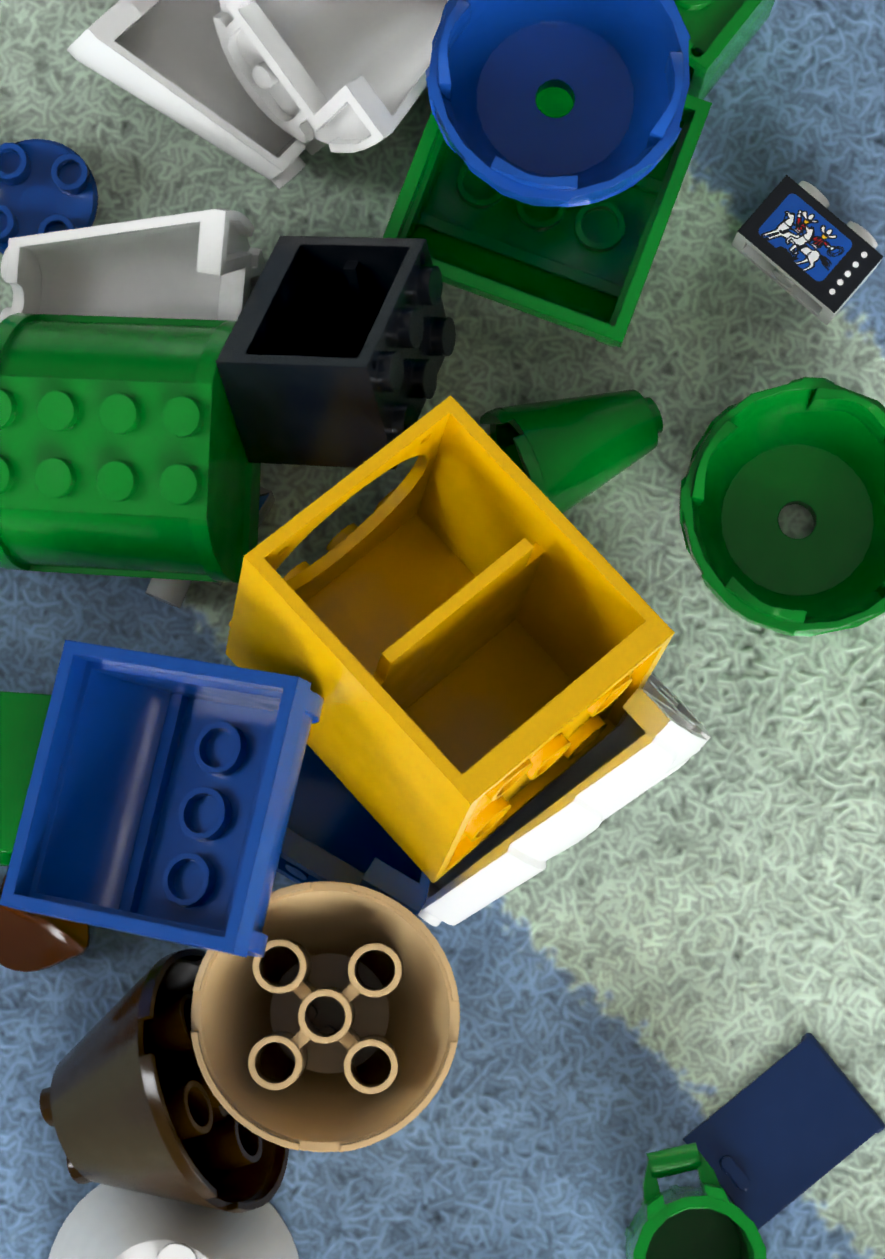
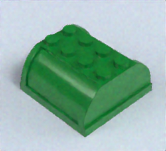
[383,87,712,348]
[0,313,261,583]

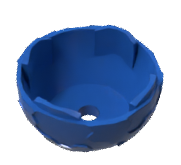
[426,0,691,208]

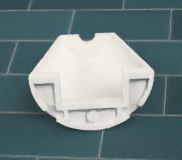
[66,0,326,189]
[213,0,449,153]
[0,208,265,323]

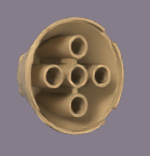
[191,881,460,1152]

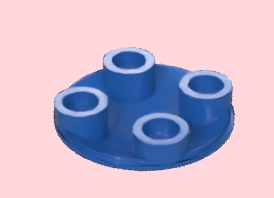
[0,139,98,254]

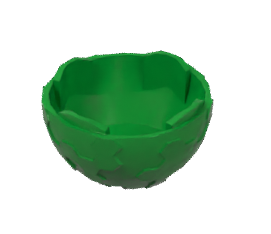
[679,377,885,637]

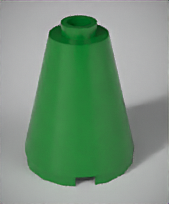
[480,389,663,514]

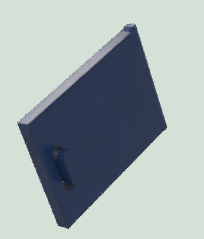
[683,1033,885,1230]

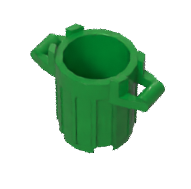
[625,1142,767,1259]

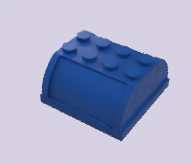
[0,640,324,958]

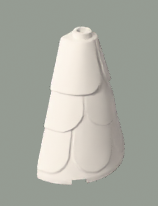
[418,673,710,927]

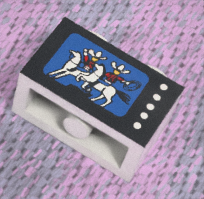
[732,175,884,325]

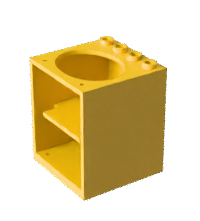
[225,395,675,884]

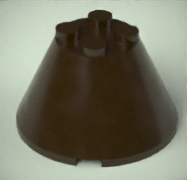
[39,949,289,1213]

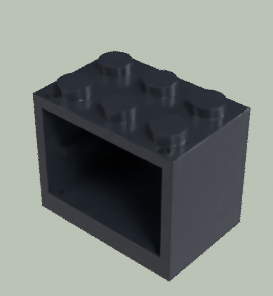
[216,236,456,470]

